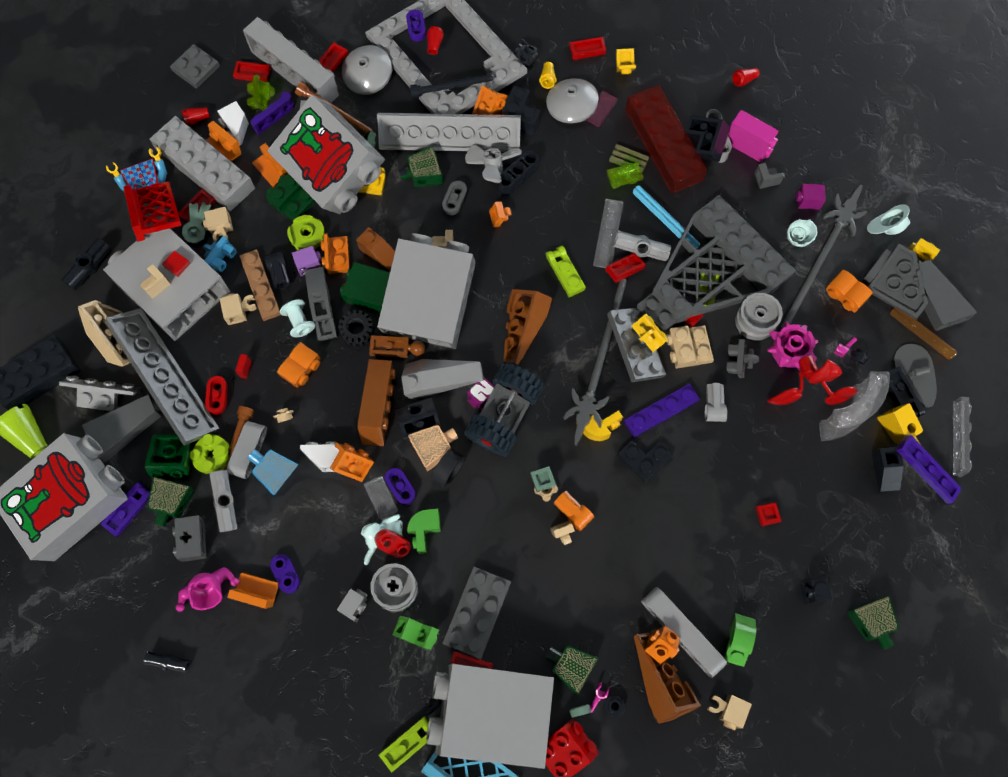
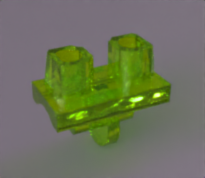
[247,75,275,111]
[607,162,643,189]

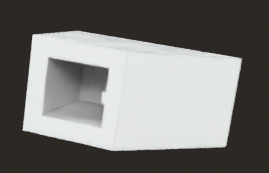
[218,101,249,146]
[300,442,339,472]

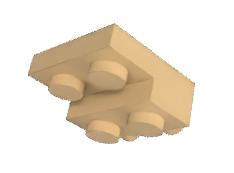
[666,325,714,369]

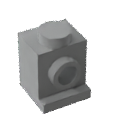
[337,589,368,623]

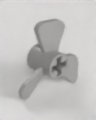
[465,145,522,183]

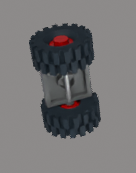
[464,363,544,457]

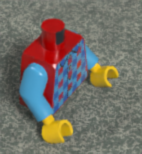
[106,147,167,204]

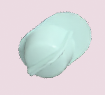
[867,204,910,235]

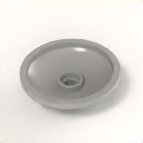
[342,45,392,95]
[546,78,599,123]

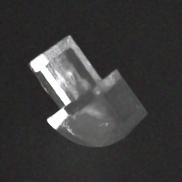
[363,476,399,520]

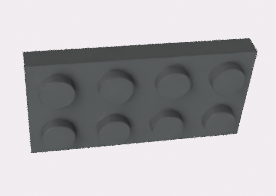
[607,308,666,382]
[442,567,511,660]

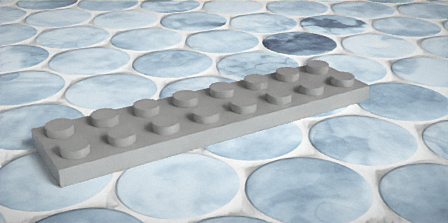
[377,113,521,152]

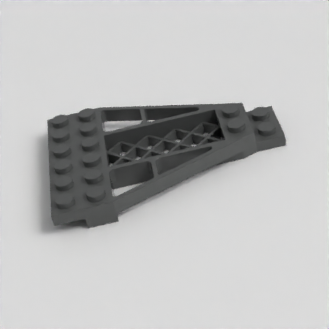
[637,195,796,332]

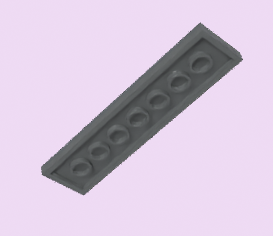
[105,308,220,445]

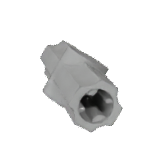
[613,230,671,261]
[209,470,237,533]

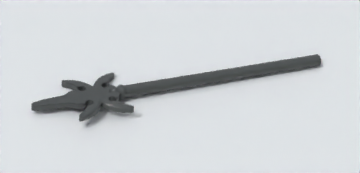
[780,185,867,330]
[563,279,627,445]

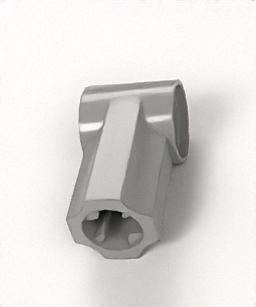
[705,383,727,422]

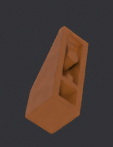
[356,227,395,273]

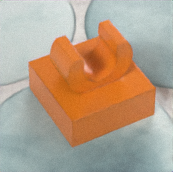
[489,202,512,227]

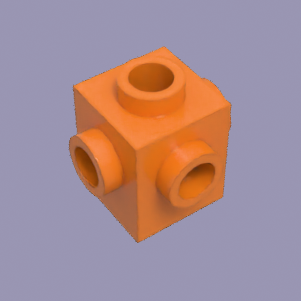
[645,625,681,664]

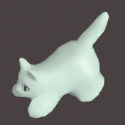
[361,514,403,565]

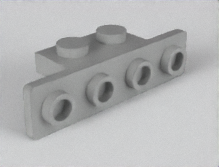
[59,376,141,411]

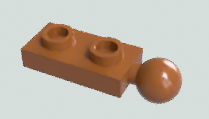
[369,335,425,358]

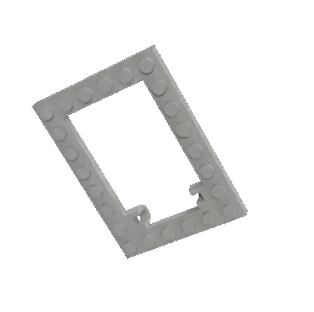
[365,0,527,114]

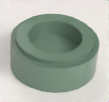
[569,704,591,718]

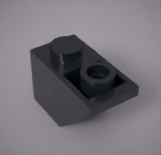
[872,447,904,492]

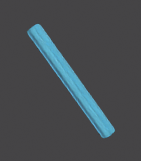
[633,185,701,250]

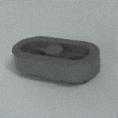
[442,181,467,215]

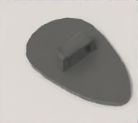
[893,344,937,408]

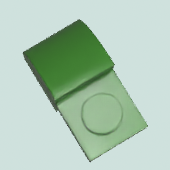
[407,509,441,554]
[724,613,756,667]
[392,616,439,650]

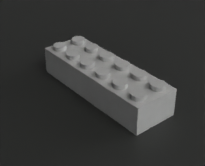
[243,17,339,103]
[150,116,255,212]

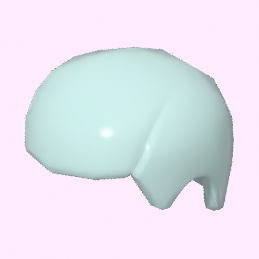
[786,219,817,247]

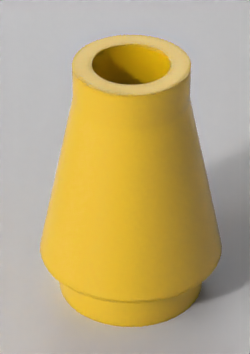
[539,62,557,89]

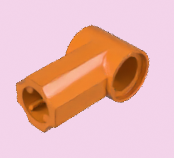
[554,491,594,531]

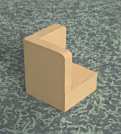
[432,230,454,248]
[140,264,171,299]

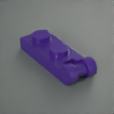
[250,92,294,135]
[100,481,151,537]

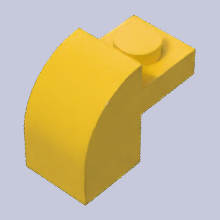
[576,411,623,441]

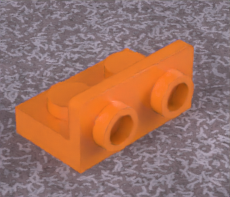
[472,86,507,115]
[205,121,241,162]
[321,234,350,274]
[330,442,374,482]

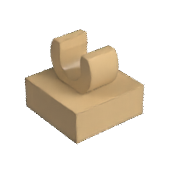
[550,521,575,545]

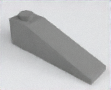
[401,359,484,400]

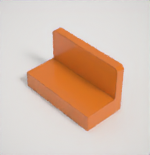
[252,143,288,187]
[227,573,279,609]

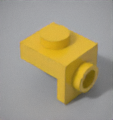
[616,48,636,74]
[908,238,940,261]

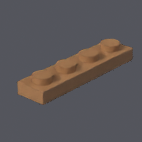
[240,249,281,321]

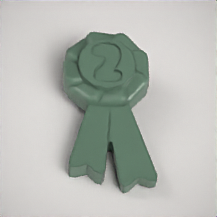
[182,202,211,244]

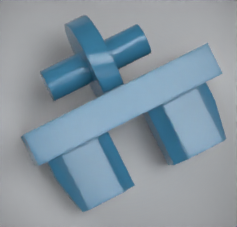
[203,236,237,272]

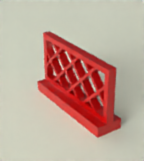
[123,181,182,242]

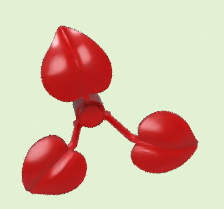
[767,356,858,405]

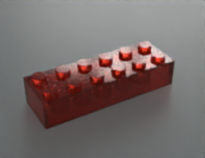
[625,85,707,194]

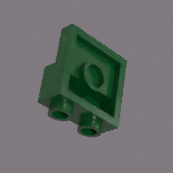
[266,173,316,222]
[144,434,193,479]

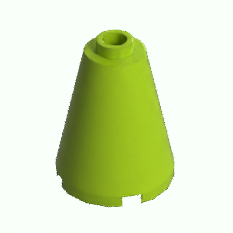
[0,404,48,459]

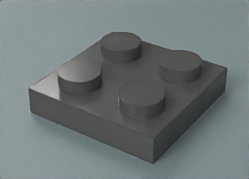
[170,44,220,89]

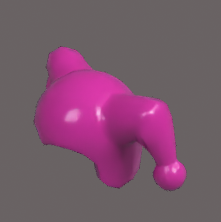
[175,567,239,612]

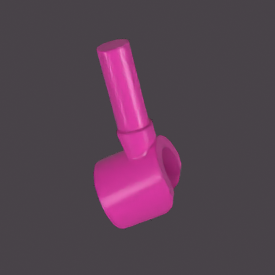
[834,337,857,357]
[590,682,609,713]

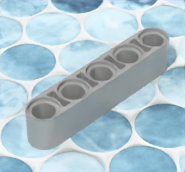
[641,587,727,678]

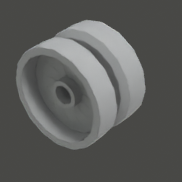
[735,293,783,341]
[371,563,418,612]

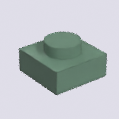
[530,466,556,492]

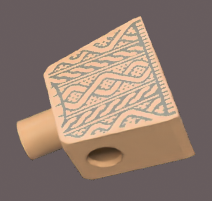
[408,425,458,472]

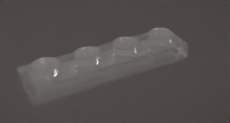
[593,199,623,268]
[953,396,972,477]

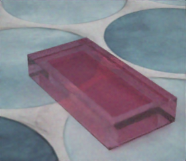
[586,91,618,128]

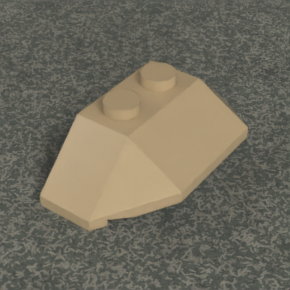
[78,300,130,366]

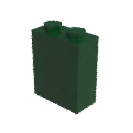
[340,262,390,313]

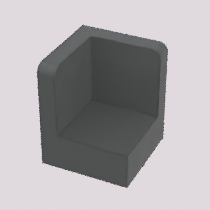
[754,163,784,189]

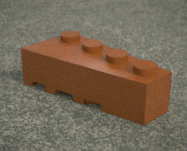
[357,359,396,446]

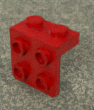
[545,718,599,777]

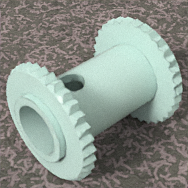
[280,300,315,337]

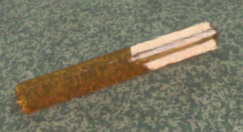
[890,308,957,360]

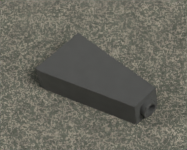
[917,260,977,331]
[82,395,161,463]

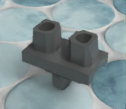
[727,339,759,378]

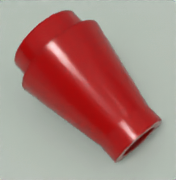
[427,26,444,55]
[732,67,759,87]
[181,107,209,126]

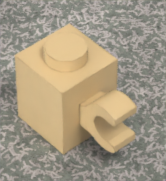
[203,207,234,243]
[219,293,257,325]
[707,695,752,731]

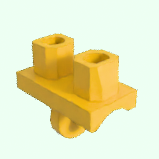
[632,313,668,352]

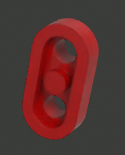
[205,376,228,415]
[374,529,411,558]

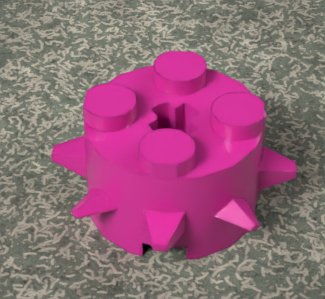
[767,322,819,371]

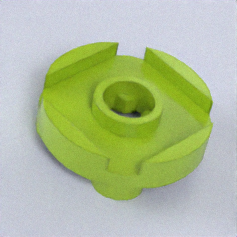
[287,215,325,251]
[189,434,230,474]

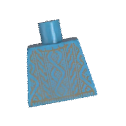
[247,449,298,495]

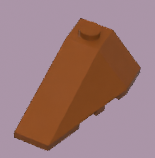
[503,289,552,365]
[634,633,701,724]

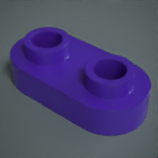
[406,10,426,42]
[385,468,416,505]
[270,554,300,594]

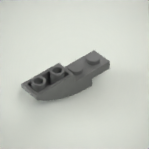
[305,267,338,342]

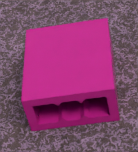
[728,110,779,163]

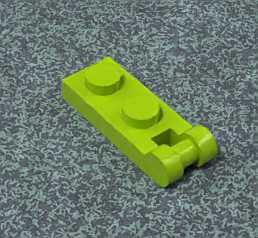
[546,245,586,297]
[379,715,429,773]

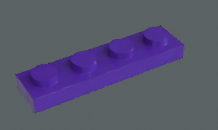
[624,384,700,438]
[896,435,962,504]

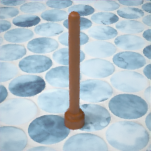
[295,81,372,133]
[223,406,254,476]

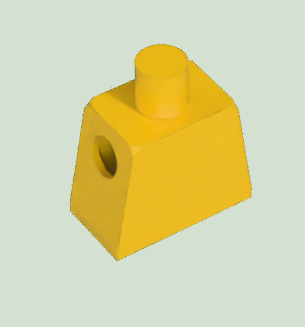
[877,403,923,445]

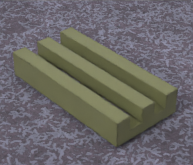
[609,144,649,174]

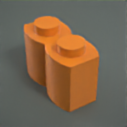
[826,270,873,313]
[277,342,321,388]

